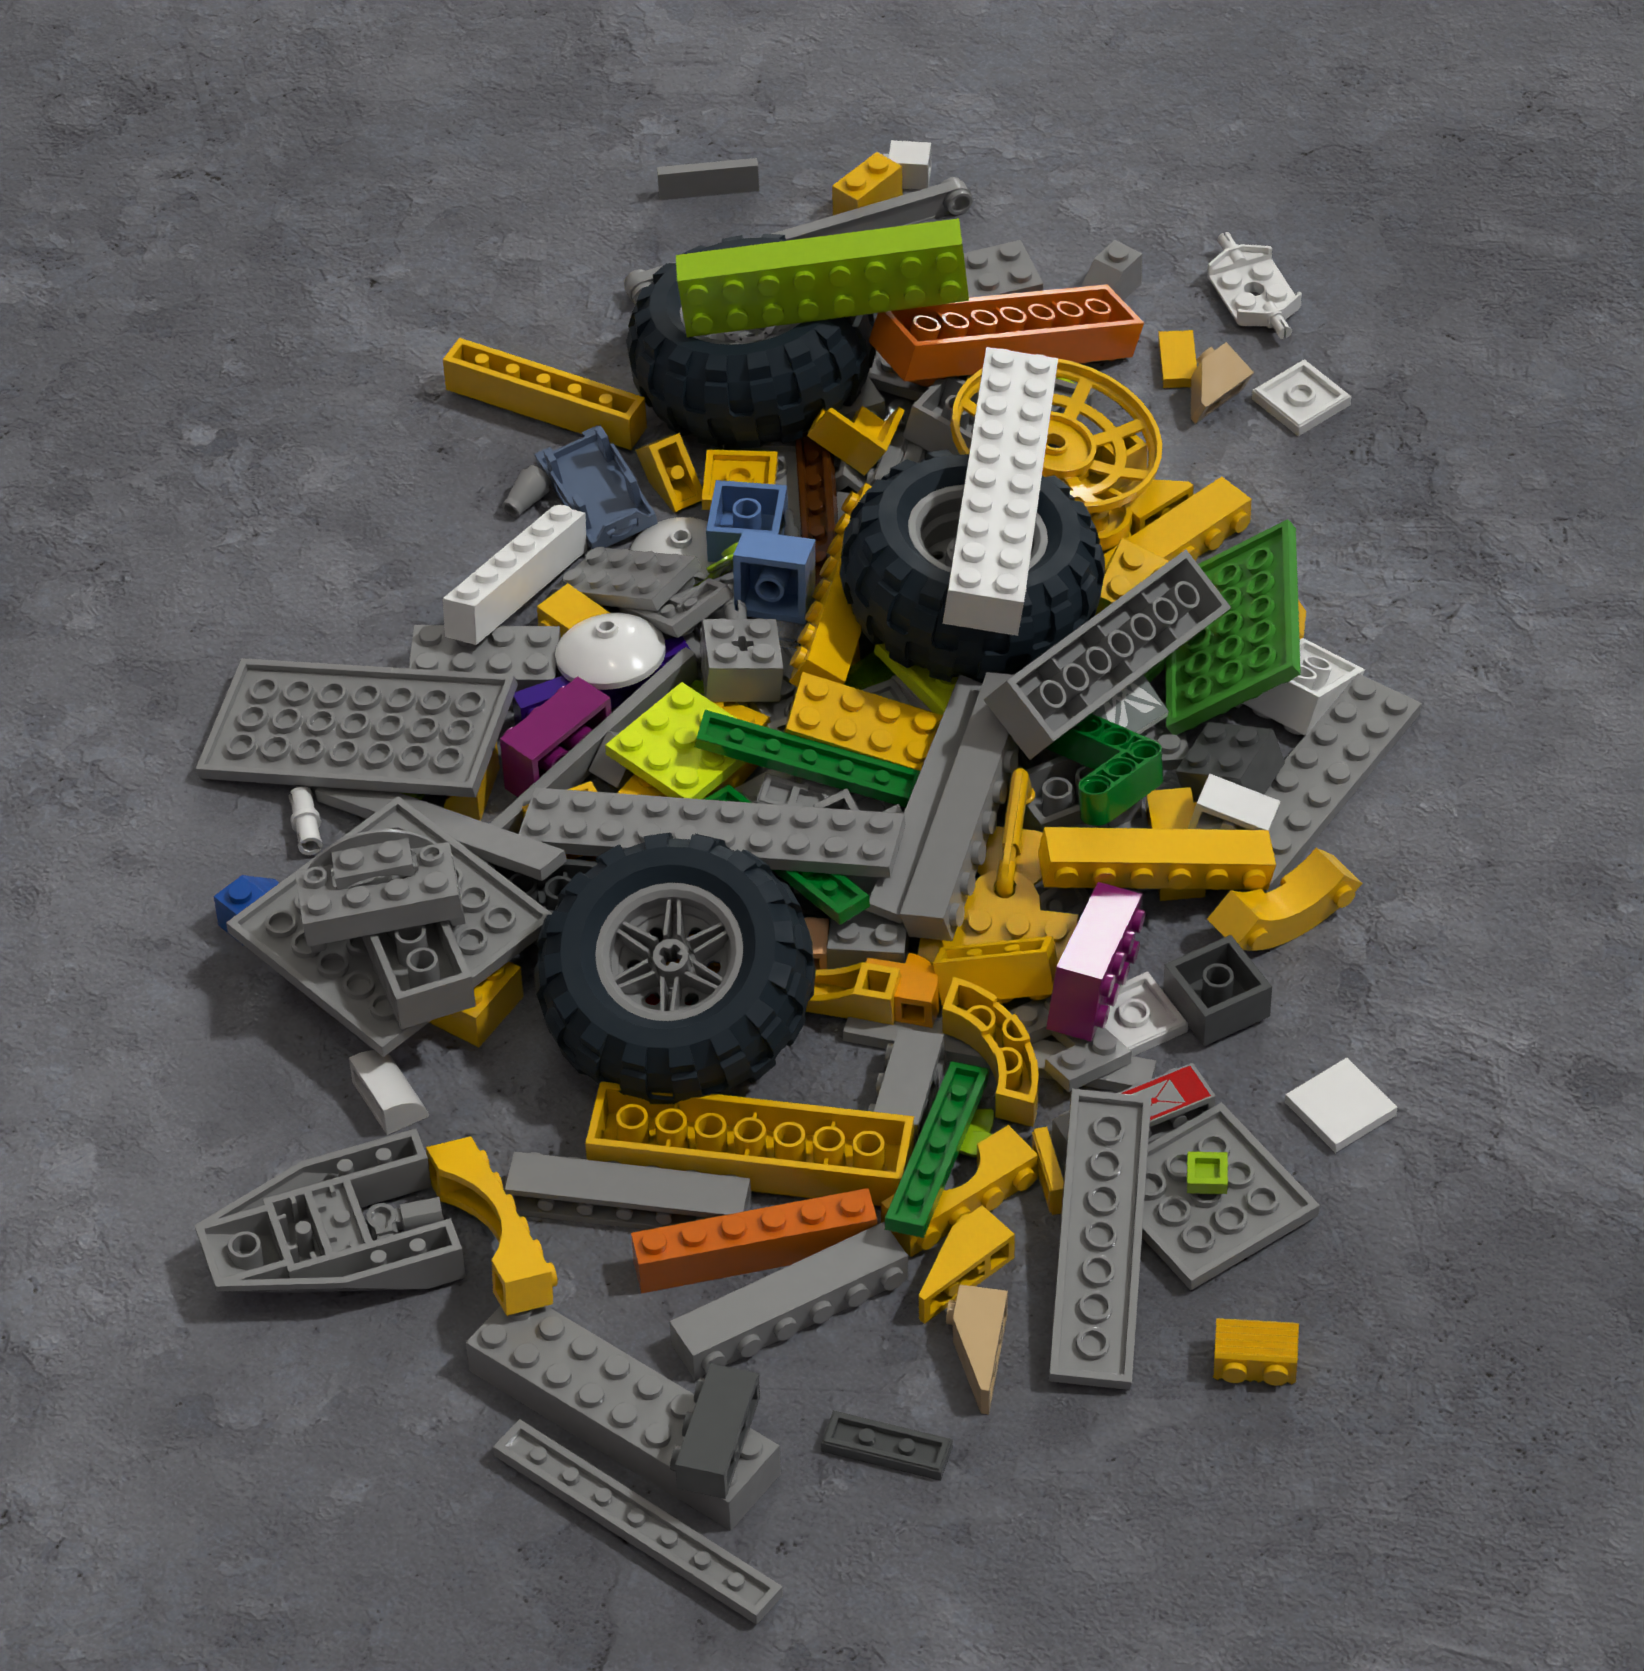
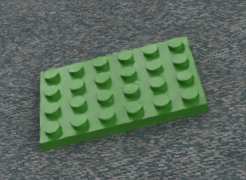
[1166,519,1301,735]

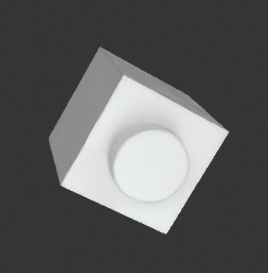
[883,140,931,190]

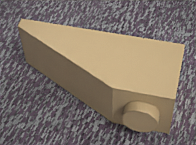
[946,1285,1008,1414]

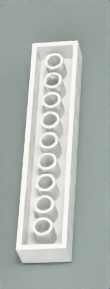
[943,347,1058,636]

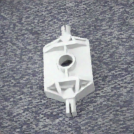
[1207,232,1302,339]

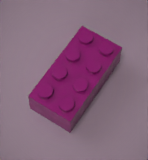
[1046,882,1146,1042]

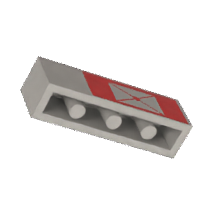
[1052,1063,1216,1162]

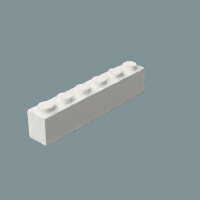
[443,505,587,645]

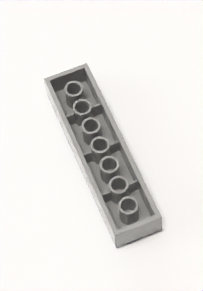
[983,550,1231,760]
[466,1306,781,1531]

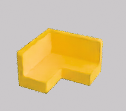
[807,406,905,476]

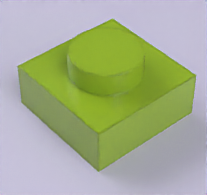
[1187,1151,1228,1194]

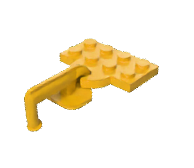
[918,768,1080,965]

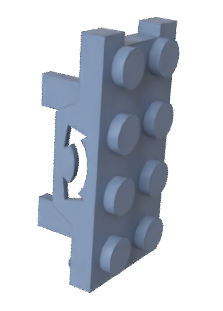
[535,425,658,549]

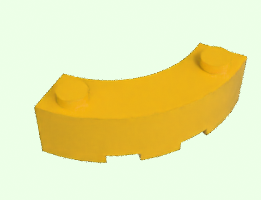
[1207,848,1363,951]
[942,977,1038,1127]

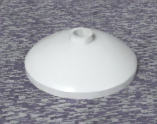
[630,517,716,584]
[555,613,666,690]

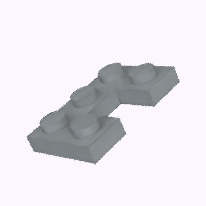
[618,577,734,638]
[1009,995,1132,1092]

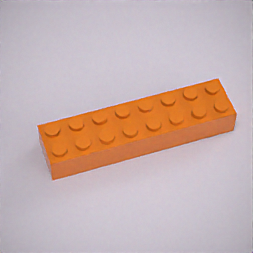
[869,284,1144,382]

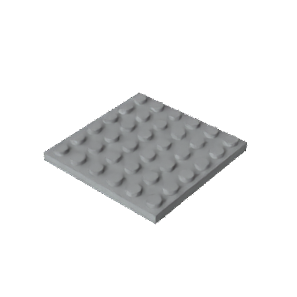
[226,796,552,1057]

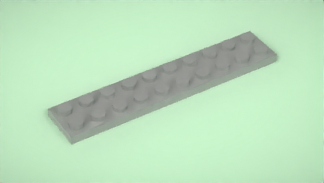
[518,787,906,878]

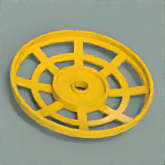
[950,359,1162,513]

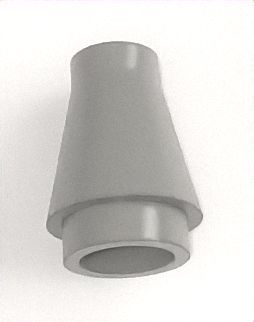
[502,465,551,518]

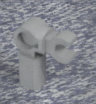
[366,1197,444,1241]

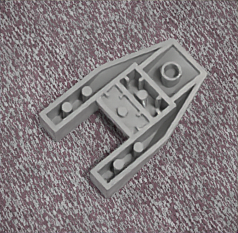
[195,1128,466,1293]

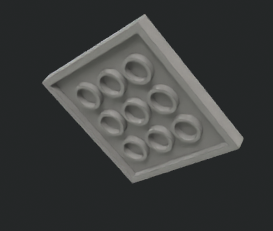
[1142,1102,1320,1290]

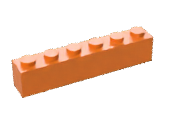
[631,1188,878,1294]

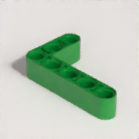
[1046,714,1163,826]

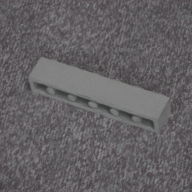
[505,1152,752,1230]
[670,1222,908,1380]

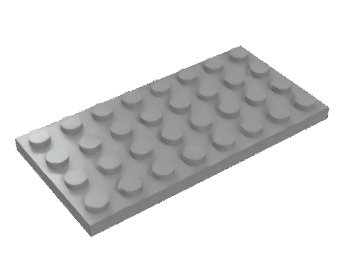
[195,658,518,798]

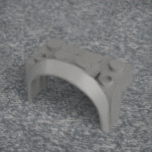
[295,829,466,953]

